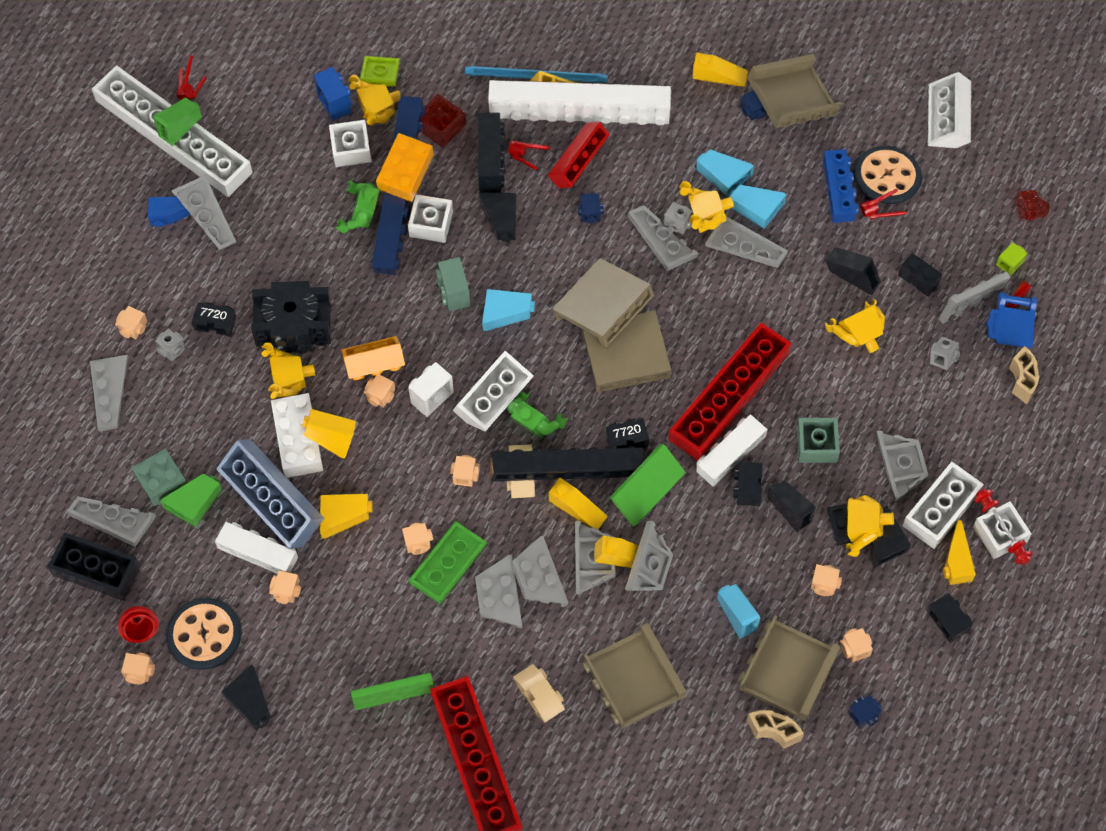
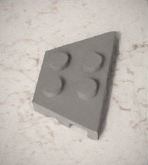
[876,430,928,501]
[575,521,615,594]
[625,521,673,591]
[511,536,569,607]
[475,555,522,628]

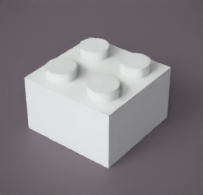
[329,120,372,167]
[408,194,453,243]
[409,362,454,417]

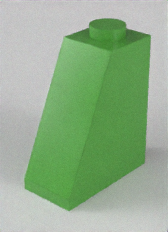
[153,98,202,146]
[160,474,222,527]

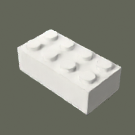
[271,393,323,478]
[903,462,984,549]

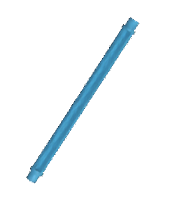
[465,65,608,84]

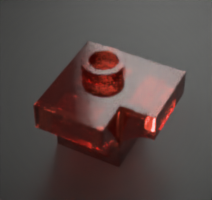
[1015,190,1050,220]

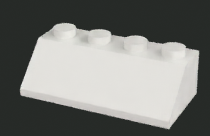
[928,72,971,148]
[453,351,533,431]

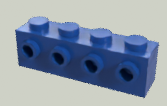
[823,149,859,223]

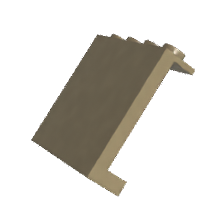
[747,54,842,128]
[552,258,654,348]
[582,310,671,393]
[738,615,841,721]
[582,623,686,730]

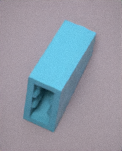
[696,150,754,196]
[728,185,787,229]
[482,289,535,331]
[717,584,760,639]

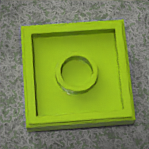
[360,56,400,87]

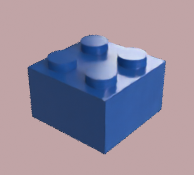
[313,67,353,121]

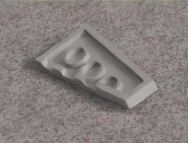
[172,175,237,250]
[628,205,699,271]
[705,216,788,268]
[939,272,1011,324]
[90,355,129,431]
[67,496,156,547]

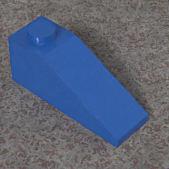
[148,197,191,227]

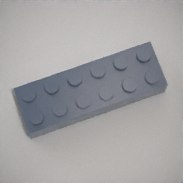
[216,440,325,549]

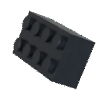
[478,113,505,193]
[48,532,140,601]

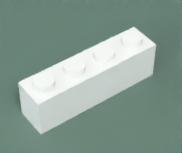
[696,414,767,487]
[215,522,298,574]

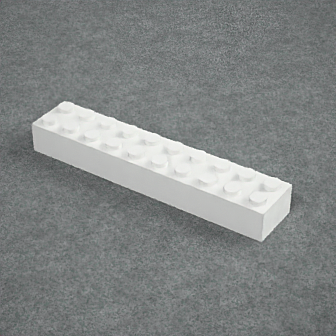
[92,65,252,197]
[488,80,671,125]

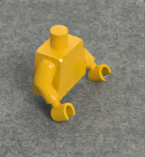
[348,75,401,126]
[680,181,734,233]
[825,299,885,353]
[262,342,315,399]
[846,495,894,557]

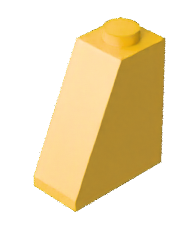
[302,409,356,459]
[320,494,373,538]

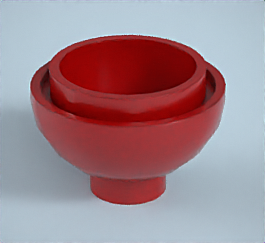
[118,606,159,643]

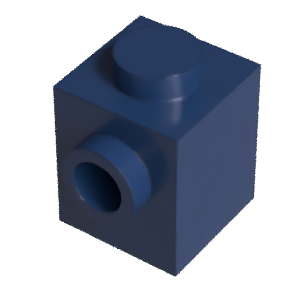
[740,90,767,121]
[578,193,604,223]
[848,695,882,729]

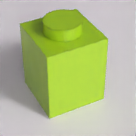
[996,242,1028,276]

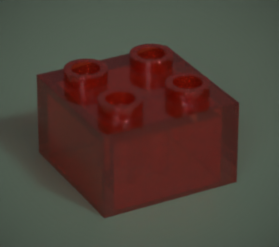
[421,94,466,148]

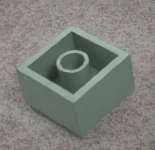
[436,257,470,311]
[797,418,840,463]
[132,448,187,506]

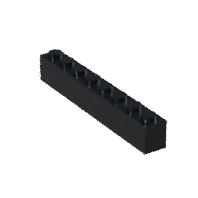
[488,446,645,482]

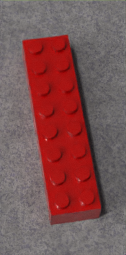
[668,322,792,461]
[430,676,523,831]

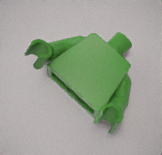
[336,181,379,234]
[508,389,568,439]

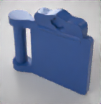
[986,292,1037,348]

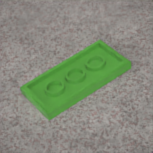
[610,444,686,526]
[408,521,487,604]
[351,673,434,710]

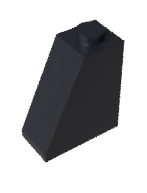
[479,193,516,242]
[825,247,881,295]
[768,480,816,532]
[870,506,911,568]
[221,664,271,730]

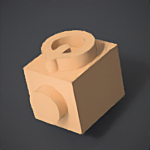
[115,306,148,339]
[364,375,395,408]
[450,455,480,487]
[402,523,433,555]
[811,564,842,596]
[269,571,301,604]
[840,628,873,662]
[121,653,155,684]

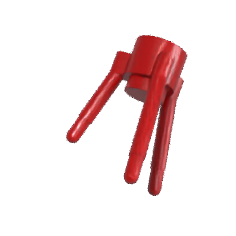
[176,55,206,101]
[509,140,550,170]
[860,189,907,220]

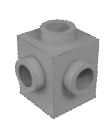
[664,202,693,234]
[155,328,185,361]
[930,337,960,370]

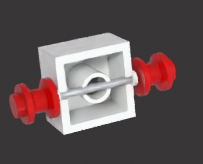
[973,489,1033,565]

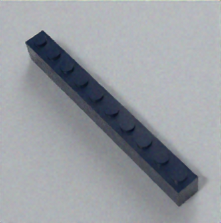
[372,96,426,275]

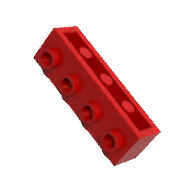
[548,122,610,188]

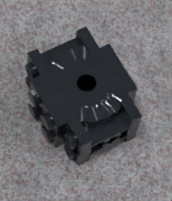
[251,281,331,354]

